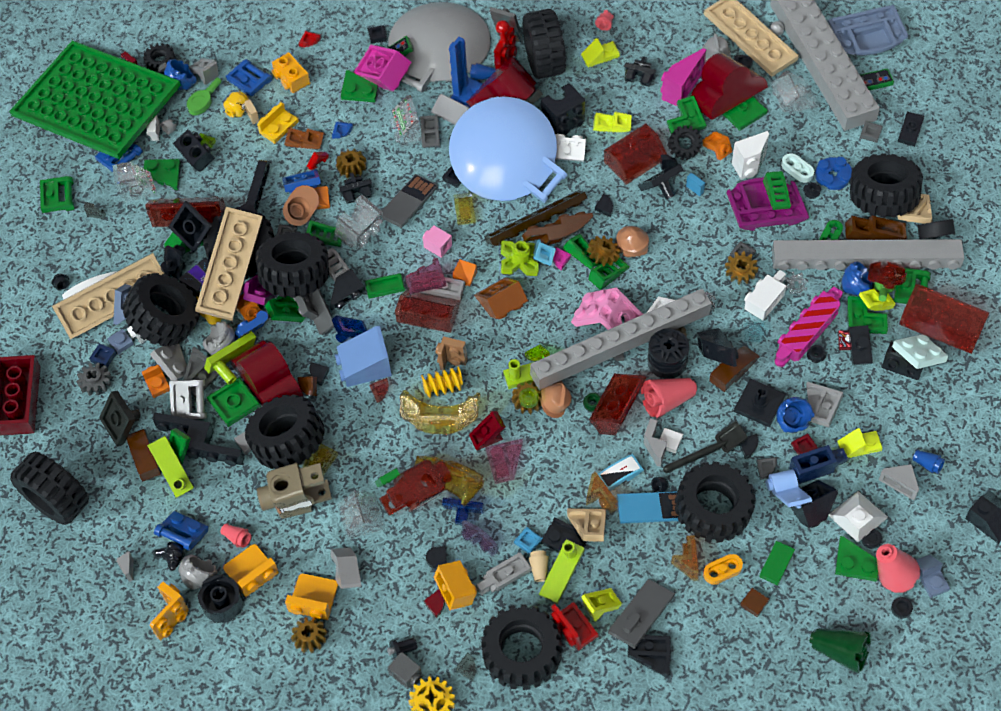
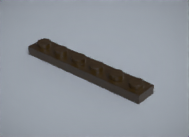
[484,190,587,246]

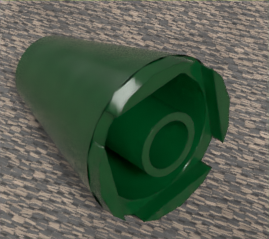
[809,628,871,674]

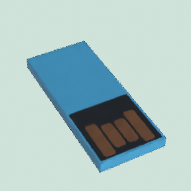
[616,492,679,524]

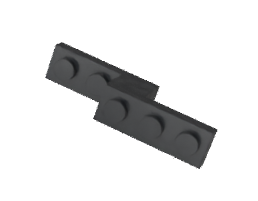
[153,412,244,466]

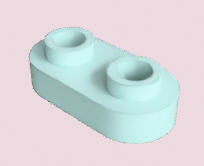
[781,153,814,183]

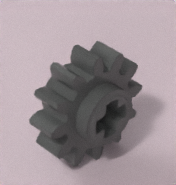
[76,363,112,396]

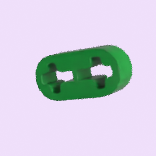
[819,220,843,240]

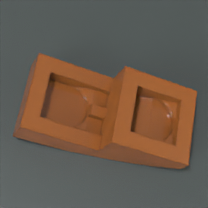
[284,128,324,149]

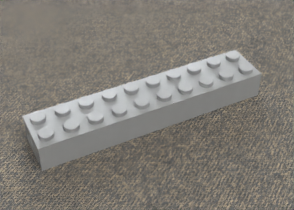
[770,0,880,131]

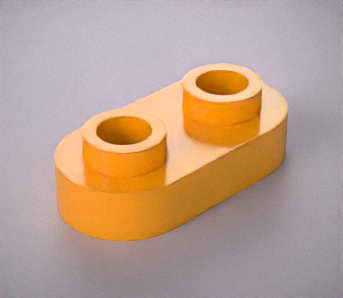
[703,554,743,585]

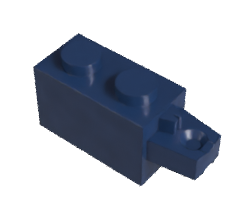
[789,445,848,485]

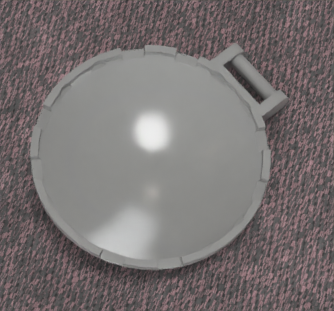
[388,2,490,93]

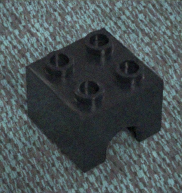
[541,83,585,135]

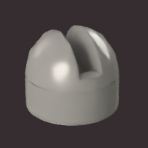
[770,21,784,36]
[161,119,176,135]

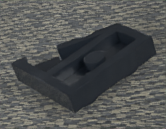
[627,635,671,678]

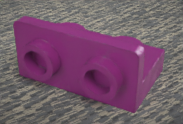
[242,274,278,305]

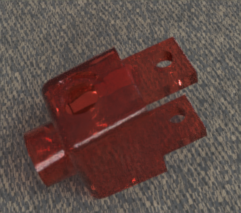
[379,459,452,516]

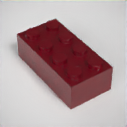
[0,355,41,436]

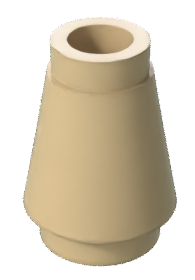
[528,551,549,582]

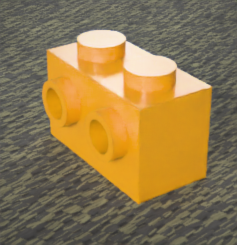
[272,52,310,93]
[434,560,477,610]

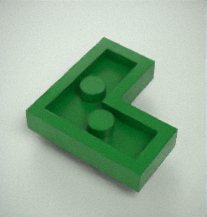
[666,96,707,134]
[847,296,888,334]

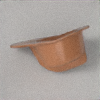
[283,185,319,226]
[541,381,571,418]

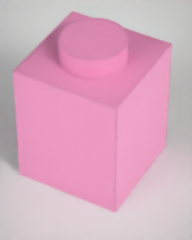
[423,225,452,258]

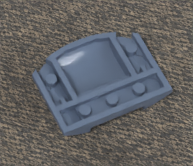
[828,5,908,56]

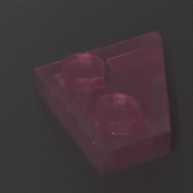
[405,258,446,294]
[485,439,523,485]

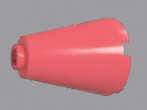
[641,378,697,418]
[876,544,920,593]

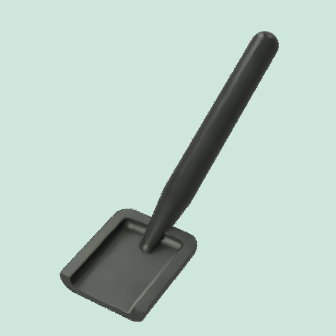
[663,421,748,473]

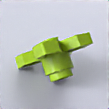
[501,241,539,276]

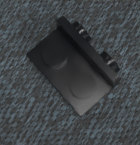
[881,341,923,380]

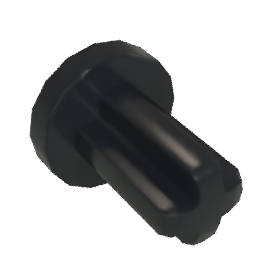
[387,638,417,659]

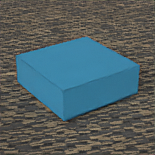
[686,173,705,196]
[514,527,542,555]

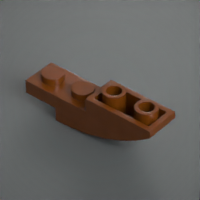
[522,211,593,245]

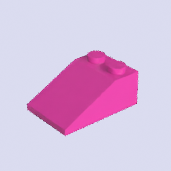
[353,45,412,92]
[660,48,706,106]

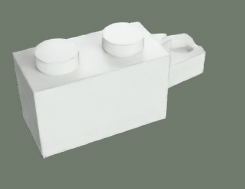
[744,270,786,320]

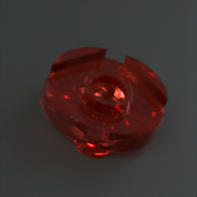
[867,262,907,289]

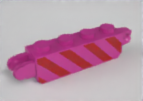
[775,287,843,367]

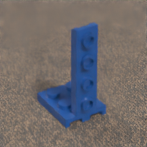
[449,37,483,108]

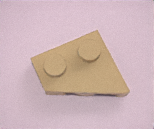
[898,194,933,224]
[567,508,606,542]

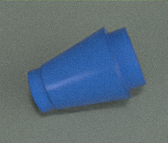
[470,63,496,80]
[913,450,945,474]

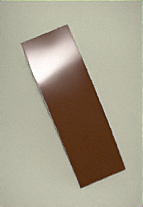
[845,216,907,240]
[709,346,760,392]
[127,429,161,482]

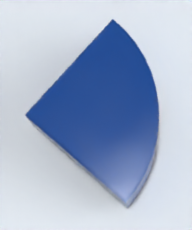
[332,122,353,139]

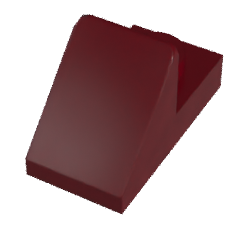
[469,411,506,450]

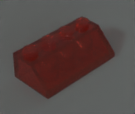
[145,196,226,227]
[899,283,990,354]

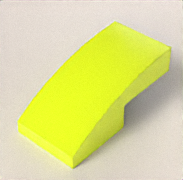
[593,112,632,132]
[859,289,896,311]

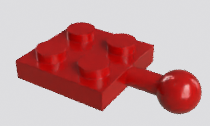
[493,20,518,70]

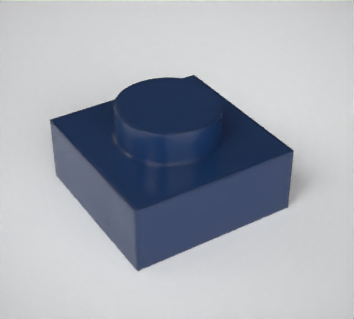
[89,344,117,368]

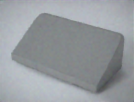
[431,94,469,125]

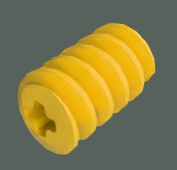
[421,366,463,398]

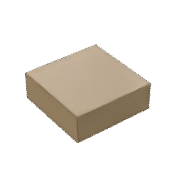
[244,99,259,124]

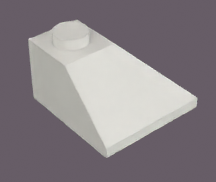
[829,491,887,542]

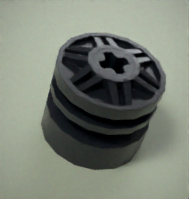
[647,328,689,379]

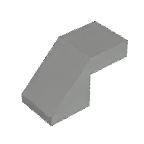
[644,418,667,467]
[331,547,361,589]

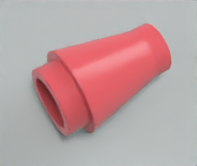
[220,523,251,548]

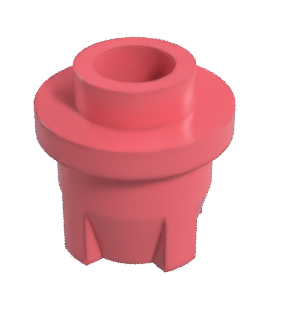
[595,10,614,30]

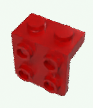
[551,602,599,651]

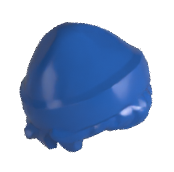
[164,59,197,90]
[841,261,874,297]
[776,397,815,433]

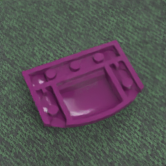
[726,177,809,231]

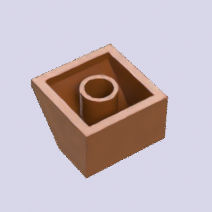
[474,277,528,319]

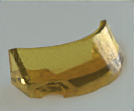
[400,390,480,435]
[412,456,484,506]

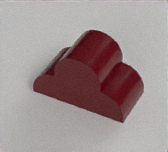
[691,53,768,120]
[466,55,536,107]
[230,340,304,406]

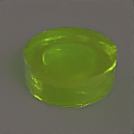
[519,388,539,408]

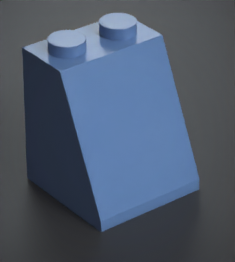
[335,325,392,387]

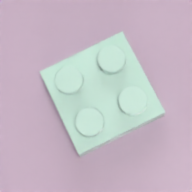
[892,334,948,369]

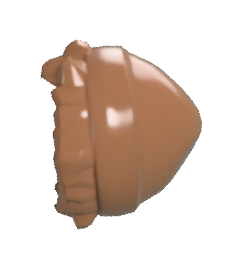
[615,226,649,257]

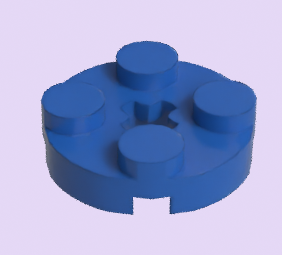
[815,157,852,190]

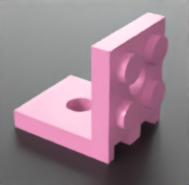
[571,287,643,330]

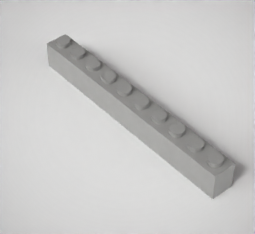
[772,239,964,270]
[530,289,712,390]

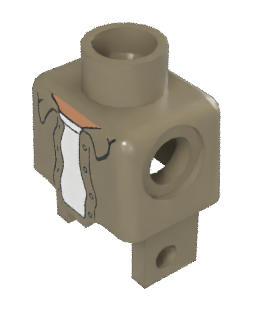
[256,462,332,519]

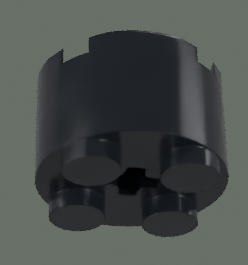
[198,575,243,623]

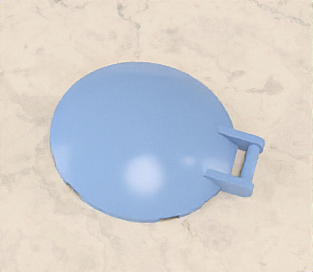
[449,97,567,203]

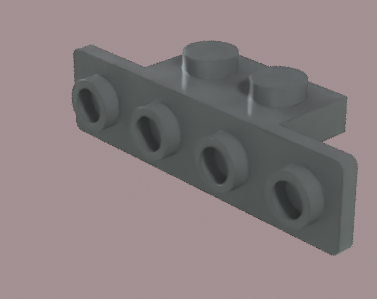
[293,289,336,335]

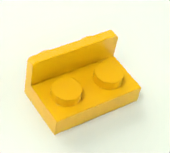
[257,102,299,144]

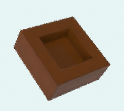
[740,588,770,617]

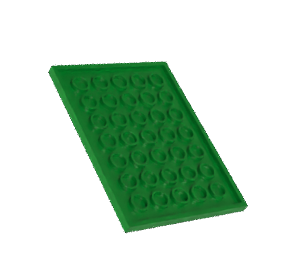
[9,41,181,159]

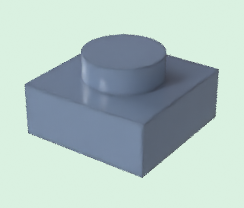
[107,329,134,354]

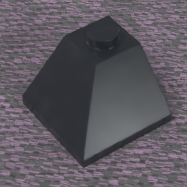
[168,201,212,252]
[790,480,838,528]
[965,491,1001,544]

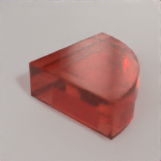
[369,378,389,403]

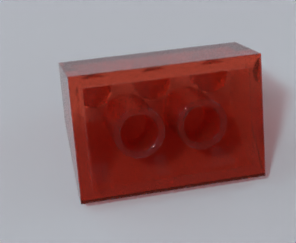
[604,123,667,185]
[395,290,461,333]
[589,373,647,436]

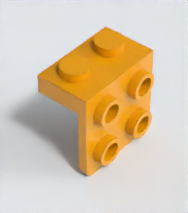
[223,544,279,597]
[285,574,338,620]
[150,581,189,641]

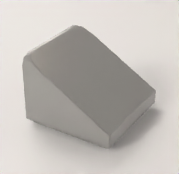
[116,552,134,582]

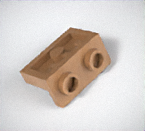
[436,336,468,370]

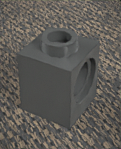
[387,652,422,689]

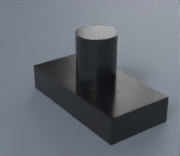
[848,325,873,366]

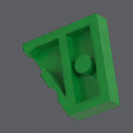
[341,70,378,102]
[143,159,181,190]
[265,296,306,322]
[835,536,878,582]

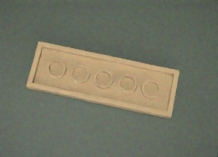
[704,0,799,77]
[195,207,263,321]
[52,253,164,339]

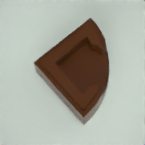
[298,377,317,396]

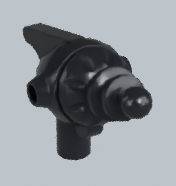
[155,541,185,571]

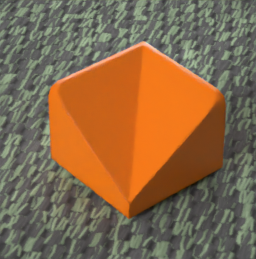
[314,186,330,209]
[452,259,477,286]

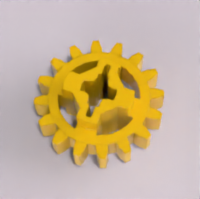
[409,676,455,711]

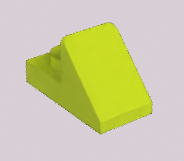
[581,38,620,67]
[837,428,883,458]
[581,588,622,622]

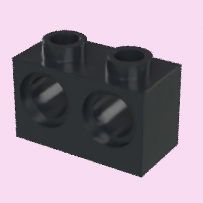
[173,129,215,172]

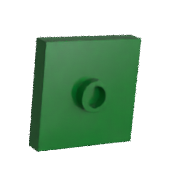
[723,96,767,131]
[207,377,261,427]

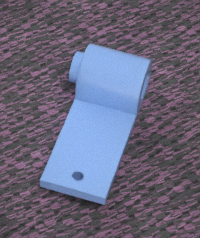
[766,469,812,508]

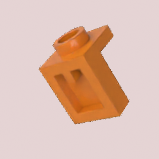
[702,131,732,160]
[236,294,261,322]
[142,365,170,398]

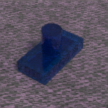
[332,315,368,343]
[442,497,485,526]

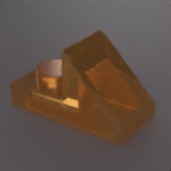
[586,471,618,514]
[671,535,699,581]

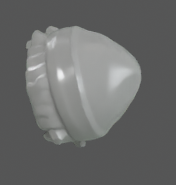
[203,321,236,355]
[178,554,217,589]

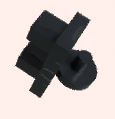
[624,56,657,87]
[339,172,372,204]
[160,244,186,281]

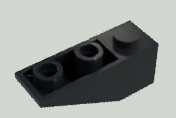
[697,328,739,367]

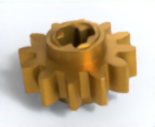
[587,235,621,266]
[725,251,758,285]

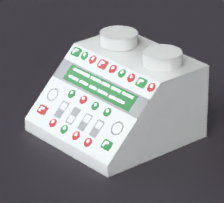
[732,131,769,180]

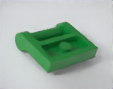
[40,176,74,213]
[894,267,931,308]

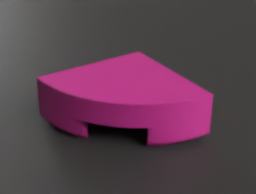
[553,247,571,271]

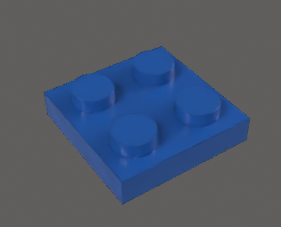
[282,169,321,193]

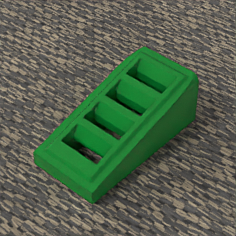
[763,171,791,210]
[306,220,345,247]
[563,234,601,270]
[588,257,630,290]

